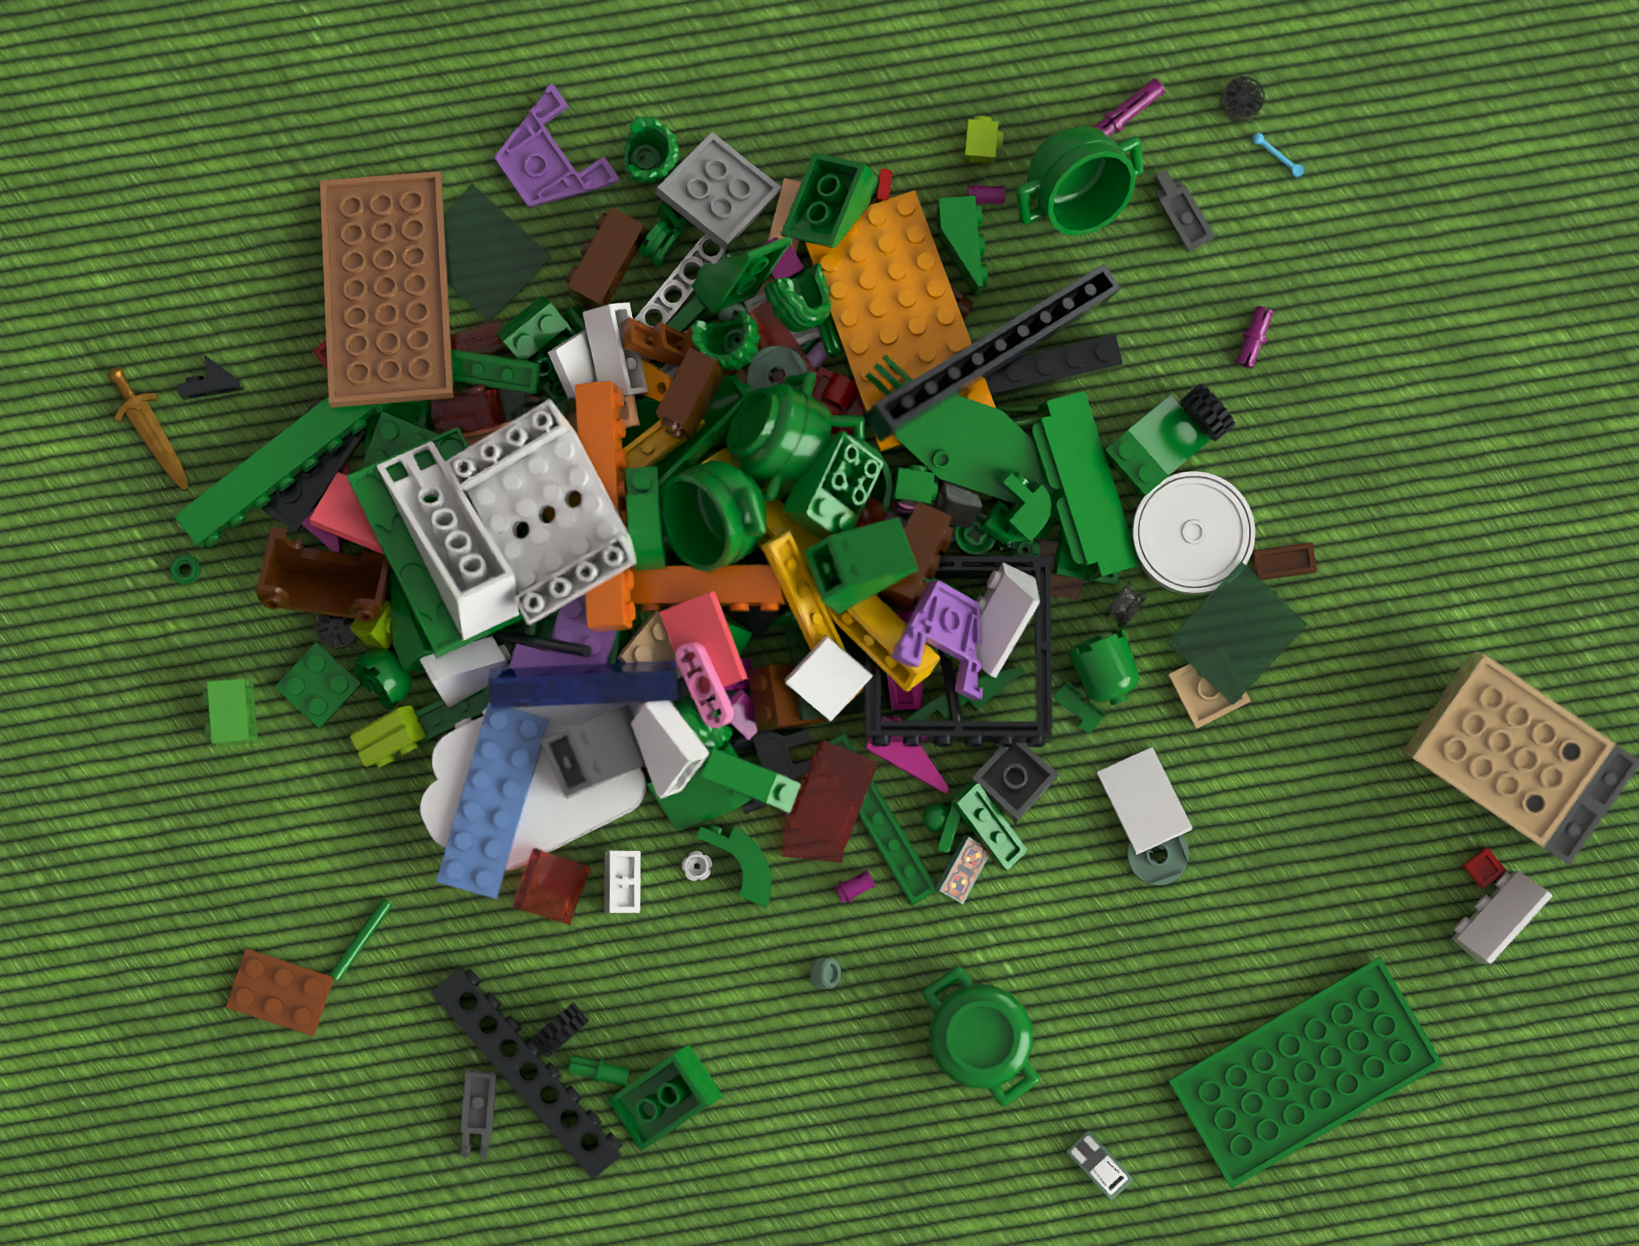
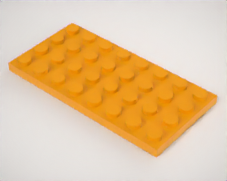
[805,190,996,452]

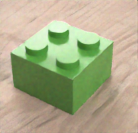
[203,678,258,746]

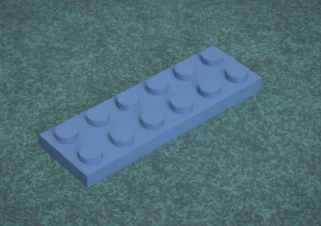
[436,702,549,899]

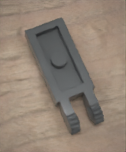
[460,1070,497,1159]

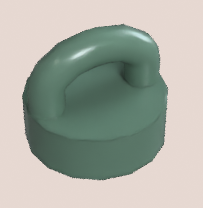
[718,304,748,322]
[810,958,841,989]

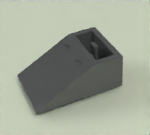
[540,705,646,799]

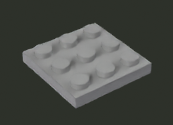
[655,132,782,250]

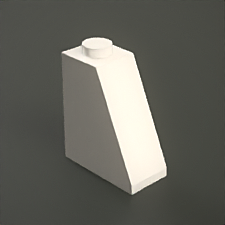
[420,636,513,708]
[631,697,709,799]

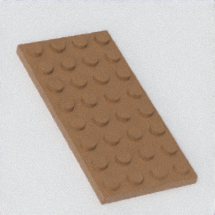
[320,171,454,408]

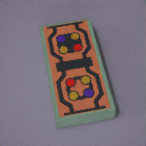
[935,835,990,904]

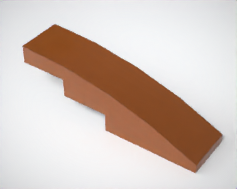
[621,317,738,375]

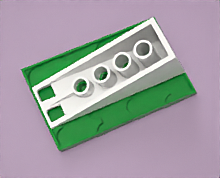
[347,427,525,659]

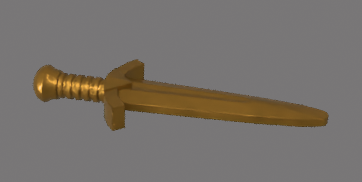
[108,367,189,490]

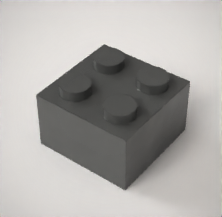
[970,743,1059,824]

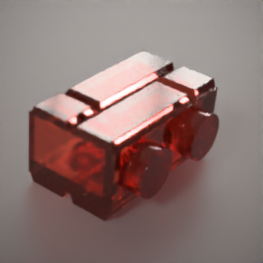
[430,384,504,434]

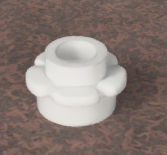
[682,851,712,881]

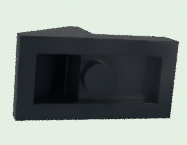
[178,356,244,400]

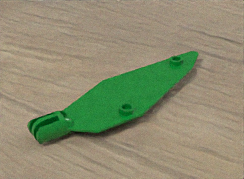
[865,354,1061,519]

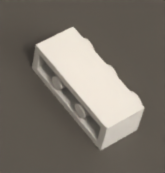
[583,302,648,396]

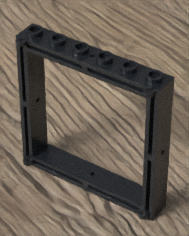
[866,556,1052,747]

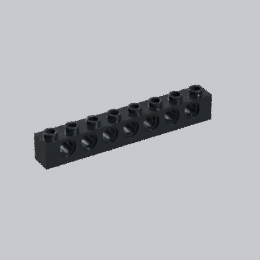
[431,967,623,1180]

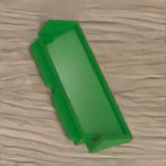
[1031,391,1140,580]

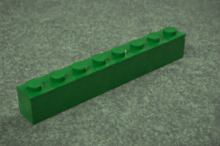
[174,396,392,548]

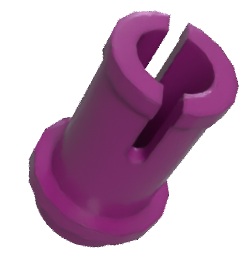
[967,183,1005,205]
[834,870,876,903]

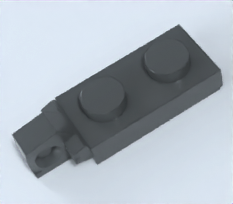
[1154,170,1215,253]

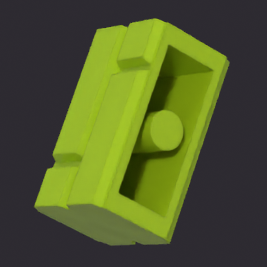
[350,705,426,768]

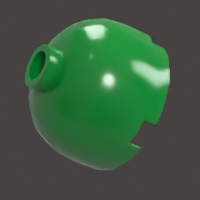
[353,648,412,710]

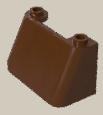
[256,527,393,622]

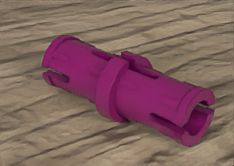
[1235,306,1274,369]

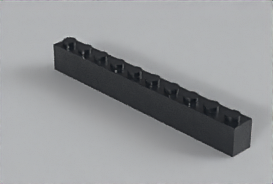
[863,264,1121,442]

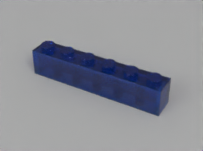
[488,661,679,709]

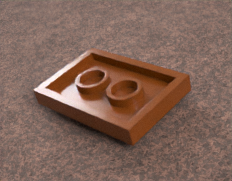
[226,948,334,1036]

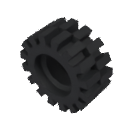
[1180,384,1235,441]
[532,1002,589,1058]

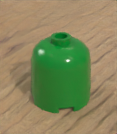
[1066,628,1139,705]

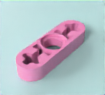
[675,641,734,728]

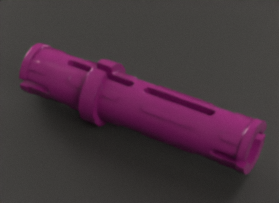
[1093,78,1166,136]

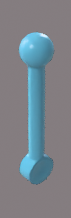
[1252,133,1304,177]

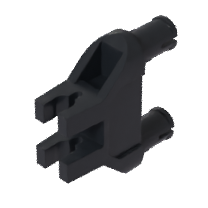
[729,729,821,815]

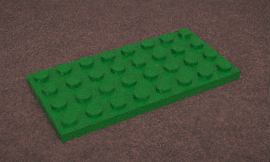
[1167,957,1443,1189]

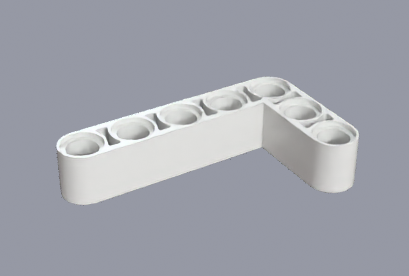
[634,235,725,387]

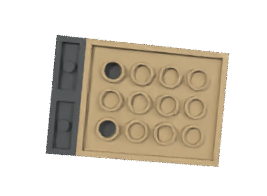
[1405,652,1639,865]

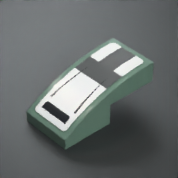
[1066,1131,1134,1201]

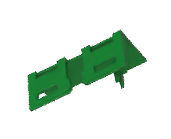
[1053,681,1107,735]

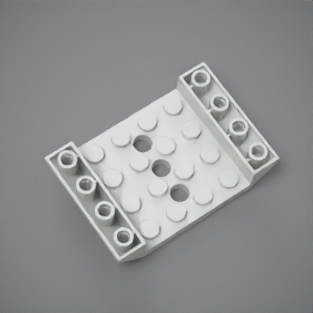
[445,400,636,625]

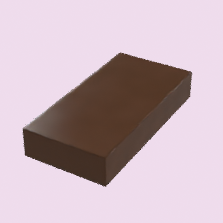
[1252,542,1317,582]

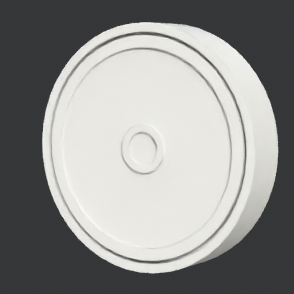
[1131,471,1255,595]

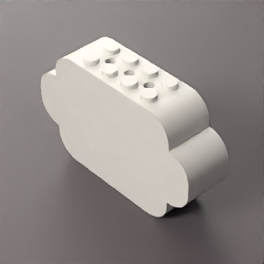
[421,674,647,870]

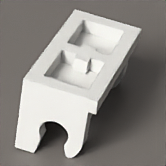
[604,851,641,913]

